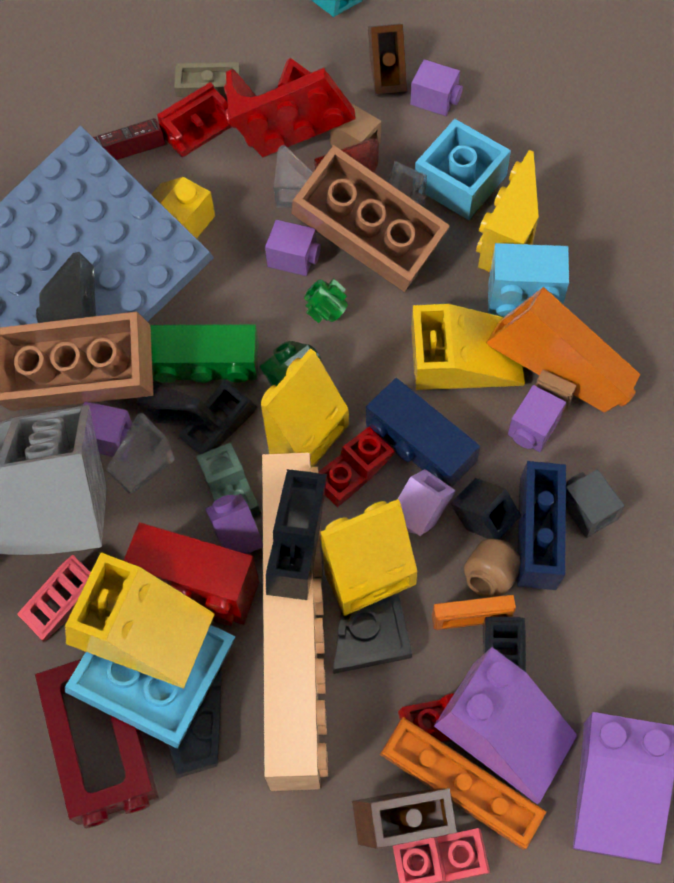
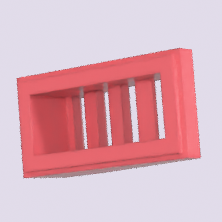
[17,554,91,642]

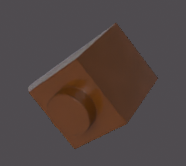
[368,24,407,94]
[352,788,457,849]

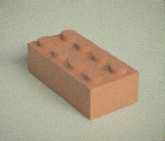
[291,145,450,292]
[0,312,153,411]

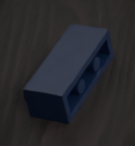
[366,378,480,488]
[517,461,566,590]

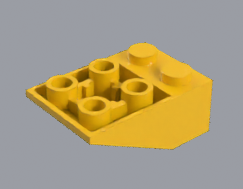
[476,150,539,272]
[411,304,525,390]
[261,348,349,467]
[320,499,418,616]
[65,553,215,689]

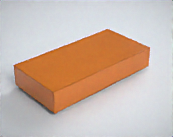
[432,595,516,630]

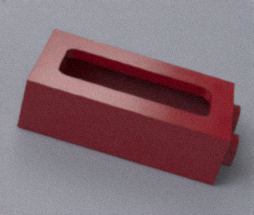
[35,659,159,828]

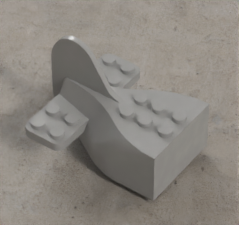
[0,405,107,555]

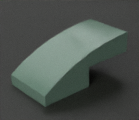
[196,443,261,517]

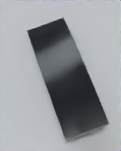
[265,469,327,600]

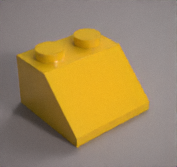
[151,177,215,239]

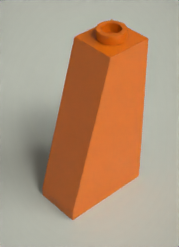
[486,287,640,413]

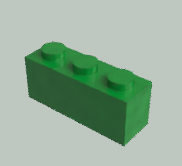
[150,324,259,383]

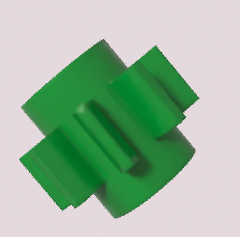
[304,278,348,323]

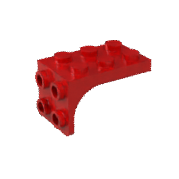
[224,68,356,158]

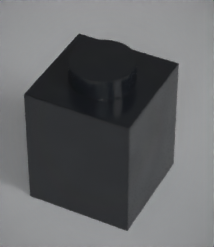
[450,478,521,540]

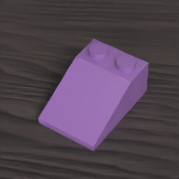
[434,647,577,804]
[573,712,674,864]

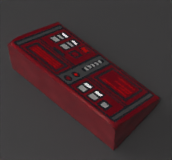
[93,118,165,160]

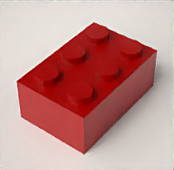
[123,522,259,626]

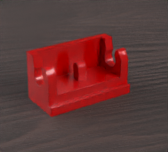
[157,82,231,158]

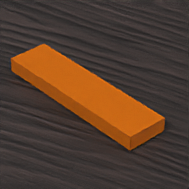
[379,717,547,850]

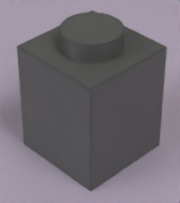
[566,469,625,538]

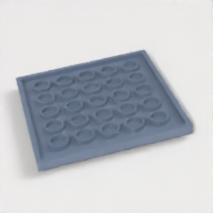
[0,126,214,407]

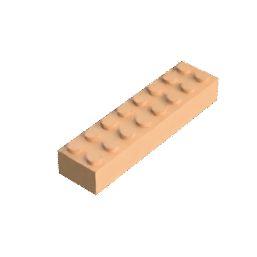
[262,453,328,791]

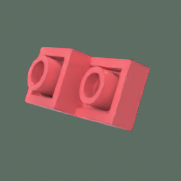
[393,828,490,883]

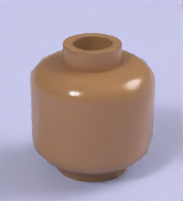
[464,539,521,597]

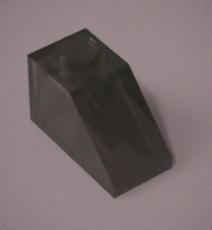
[36,252,96,323]

